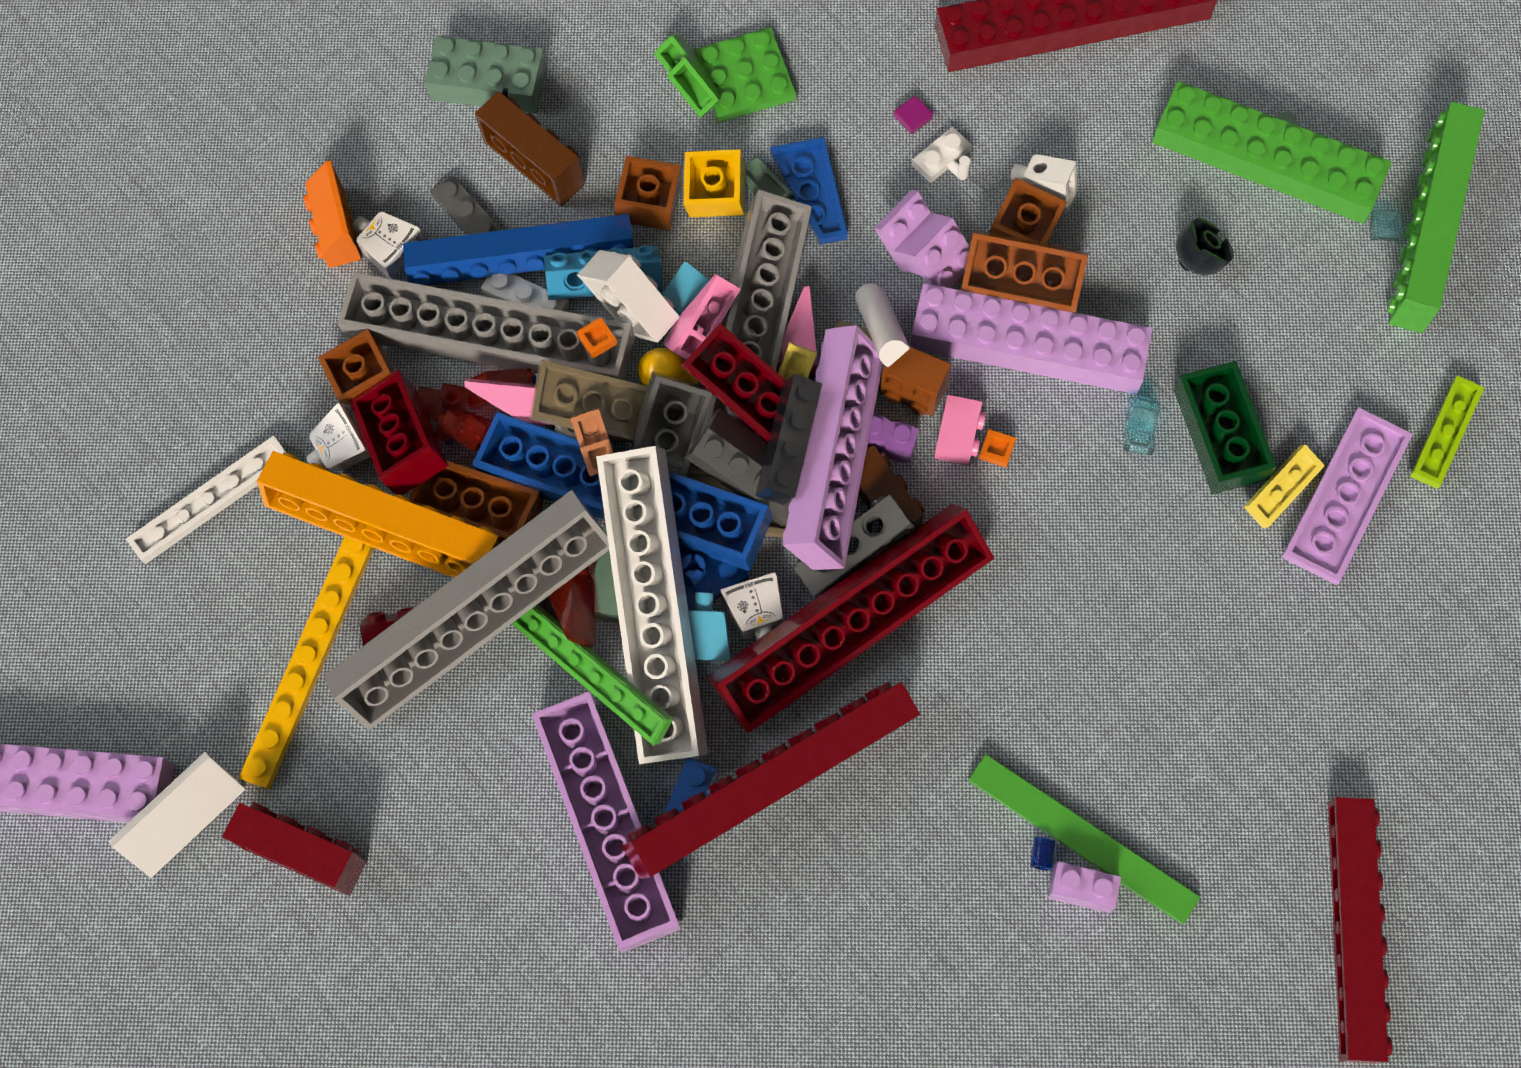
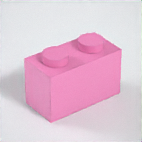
[934,395,986,466]

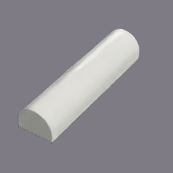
[855,283,910,367]

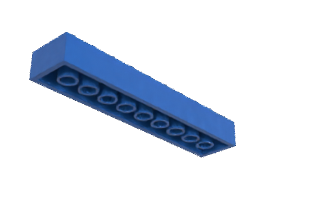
[473,412,773,571]

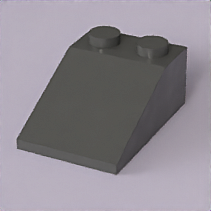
[631,371,713,477]

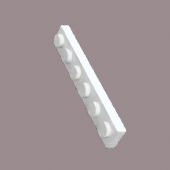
[126,436,286,564]

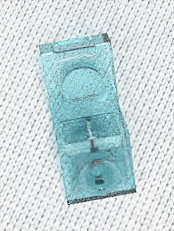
[1123,395,1160,456]

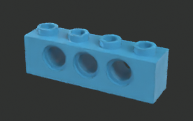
[544,245,662,300]

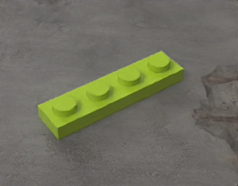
[1409,375,1485,489]

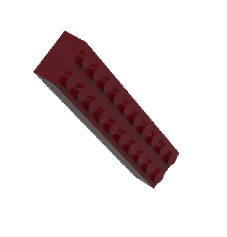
[935,0,1217,72]
[707,504,995,734]
[621,681,921,879]

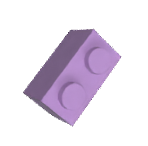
[1047,862,1121,913]

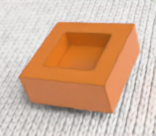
[576,317,617,359]
[979,429,1016,468]

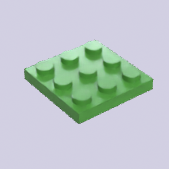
[693,27,796,123]

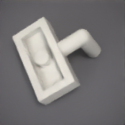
[912,127,972,183]

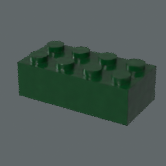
[1173,361,1276,495]

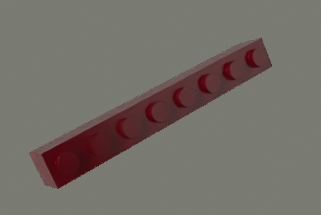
[1327,797,1392,1064]

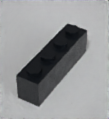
[755,374,822,505]

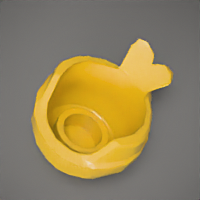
[638,348,698,386]

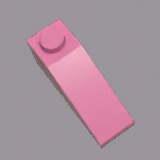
[663,274,740,359]
[777,286,818,378]
[465,378,551,428]

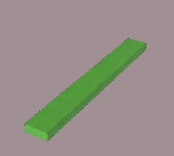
[512,604,673,746]
[968,754,1201,925]

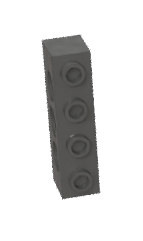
[793,494,917,598]

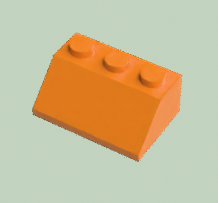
[303,160,362,268]

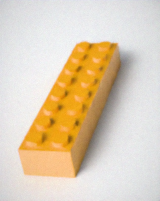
[257,451,499,578]

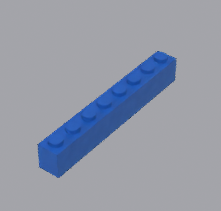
[403,214,634,285]

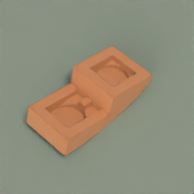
[570,408,614,476]

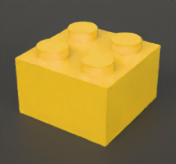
[683,149,746,217]

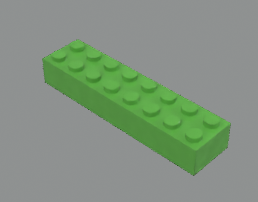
[1152,81,1392,224]
[1386,101,1485,333]

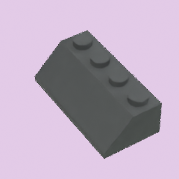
[685,409,791,526]

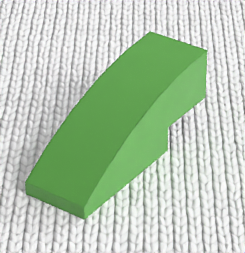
[653,34,721,118]

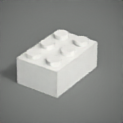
[577,250,680,342]

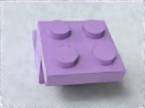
[874,190,970,288]

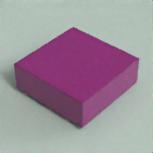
[894,96,933,134]

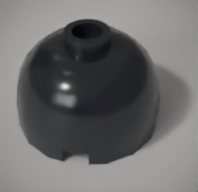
[1176,217,1234,276]

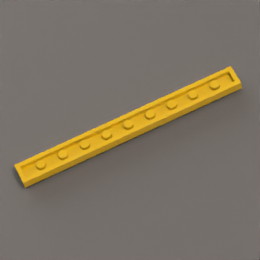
[238,537,374,790]

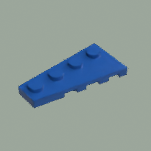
[770,137,848,245]

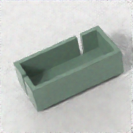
[424,35,547,114]

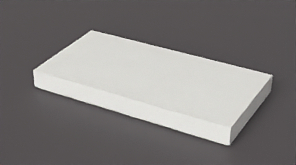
[108,752,246,878]

